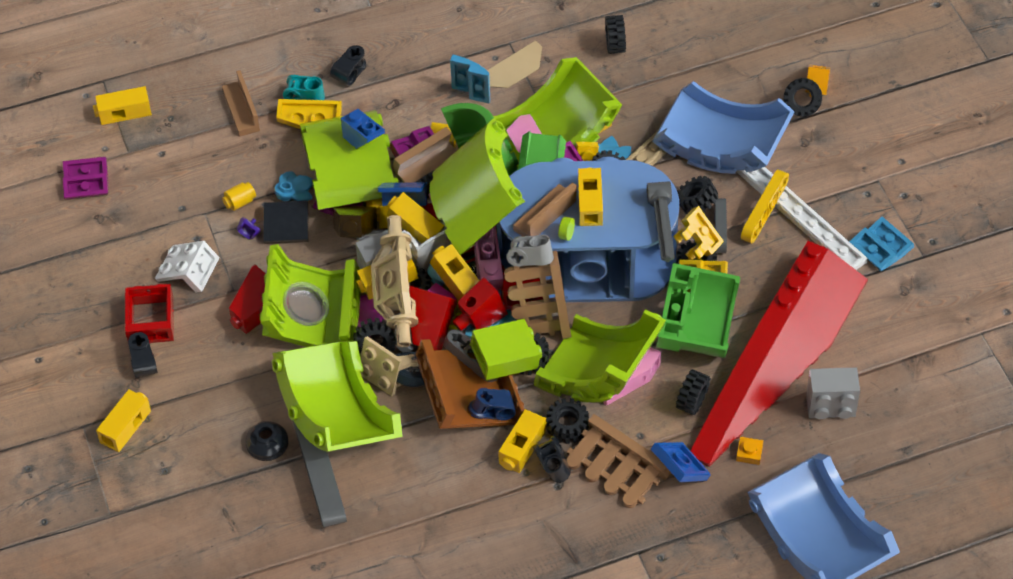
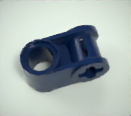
[468,388,516,421]

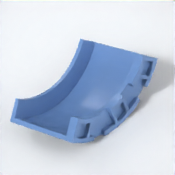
[652,81,794,174]
[747,453,900,579]

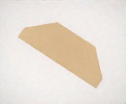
[487,41,542,88]

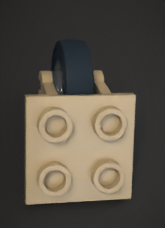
[360,336,425,397]

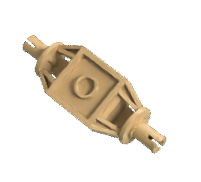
[371,215,418,348]

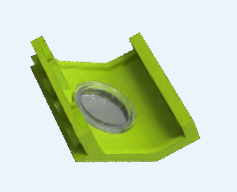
[260,244,361,347]

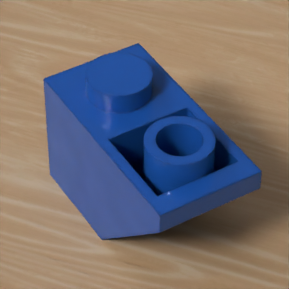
[341,109,385,149]

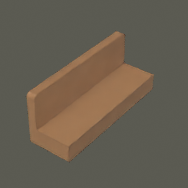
[222,70,260,137]
[392,127,457,183]
[513,183,577,237]

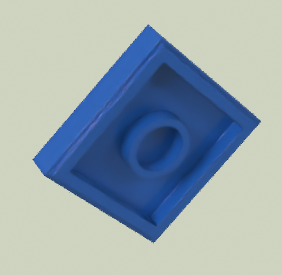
[651,442,711,482]

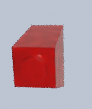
[229,265,287,334]
[409,286,457,351]

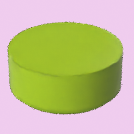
[558,217,575,241]

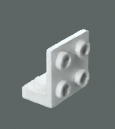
[155,241,220,293]

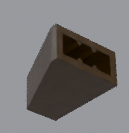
[333,206,377,238]

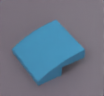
[450,55,490,104]
[849,217,914,271]

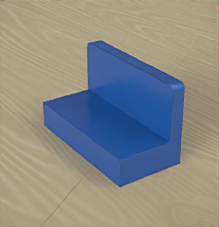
[378,182,427,206]

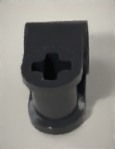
[330,45,367,86]
[128,332,158,378]
[533,435,571,483]

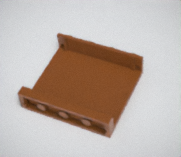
[415,339,525,429]

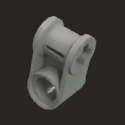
[507,235,554,267]

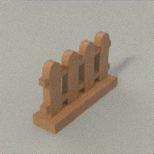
[504,251,571,339]
[567,414,671,508]

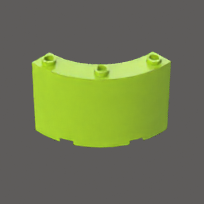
[493,57,622,170]
[299,110,399,210]
[430,118,525,255]
[534,309,666,403]
[272,340,403,451]

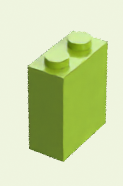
[470,319,542,380]

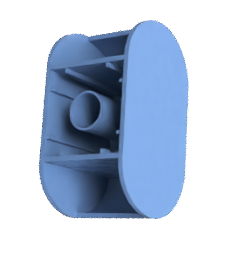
[497,157,679,303]

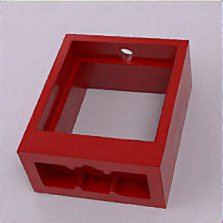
[125,284,174,343]

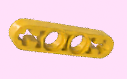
[741,169,789,244]

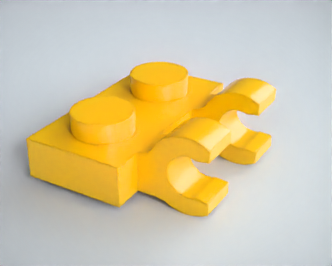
[673,206,724,260]

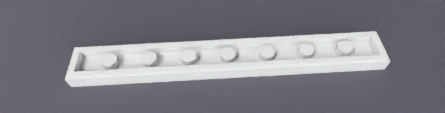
[736,167,868,270]

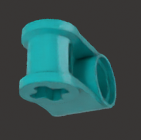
[282,74,325,100]

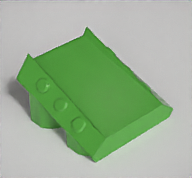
[518,131,566,170]

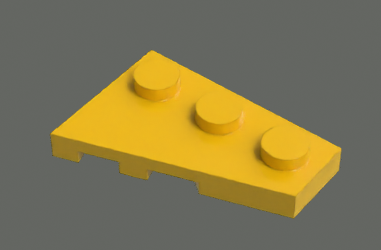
[276,99,342,129]

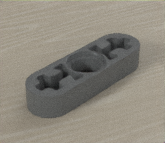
[714,198,727,253]
[444,330,498,382]

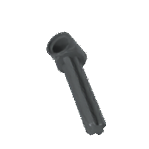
[647,181,675,262]

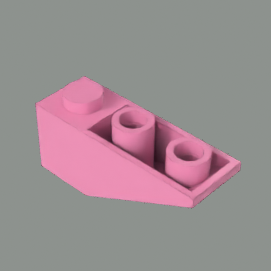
[474,225,503,291]
[604,347,661,406]

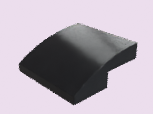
[263,201,309,244]

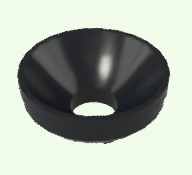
[246,421,289,461]

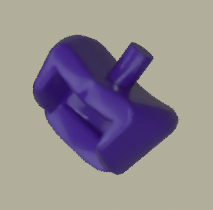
[237,217,261,239]

